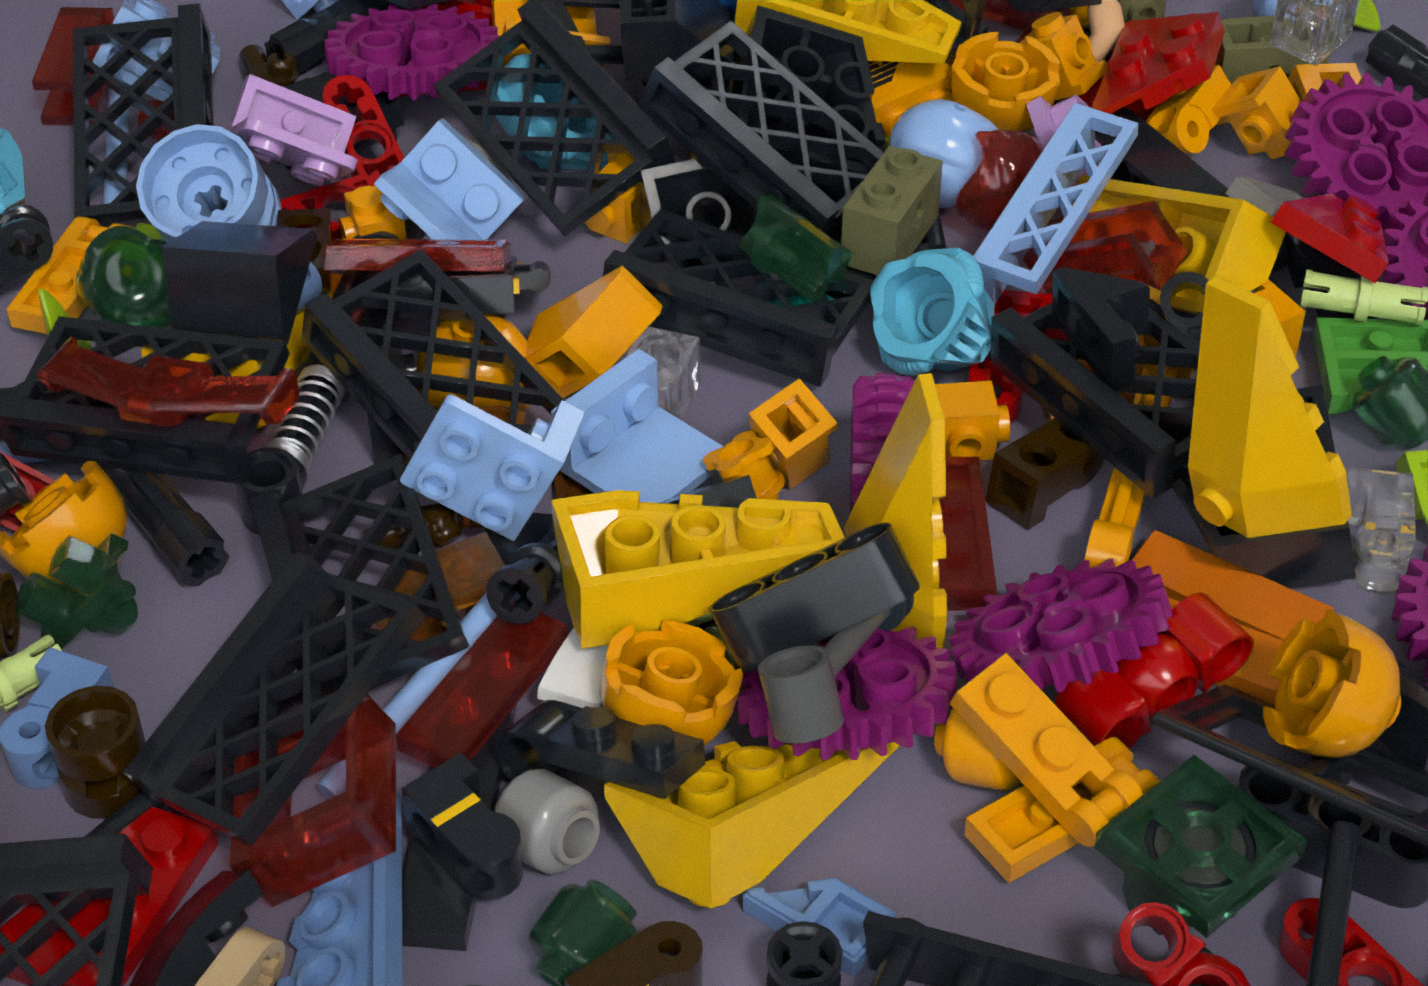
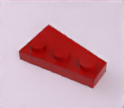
[1270,193,1389,283]
[0,806,219,986]

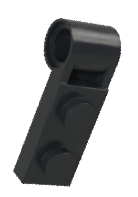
[493,700,705,799]

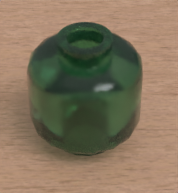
[1352,356,1428,450]
[528,879,638,986]

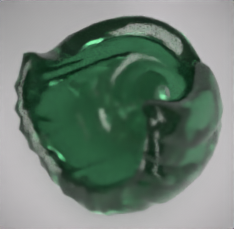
[76,226,170,328]

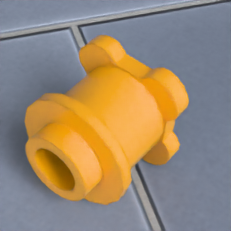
[702,430,785,500]

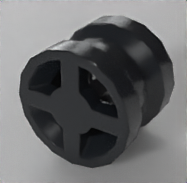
[766,921,842,986]

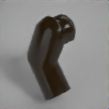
[239,44,299,87]
[362,503,462,549]

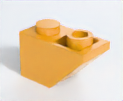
[525,265,663,398]

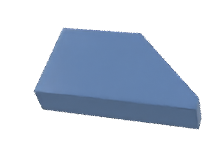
[743,878,897,978]

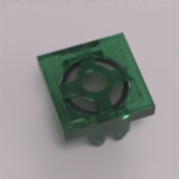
[1094,755,1307,938]

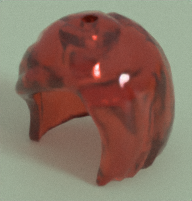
[955,130,1044,231]

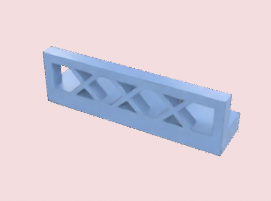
[974,103,1138,305]

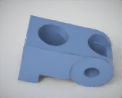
[0,647,114,789]

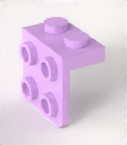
[227,74,358,186]

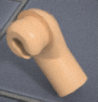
[1087,0,1125,61]

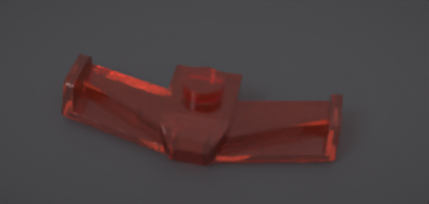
[36,337,300,427]

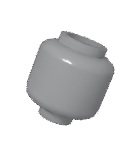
[494,769,600,874]

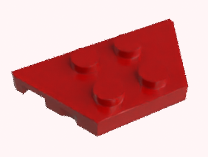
[1092,12,1225,133]

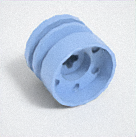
[136,124,282,243]

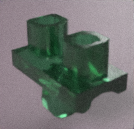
[739,195,852,301]
[15,533,138,649]

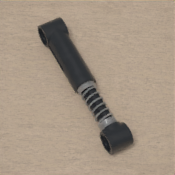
[236,231,405,535]

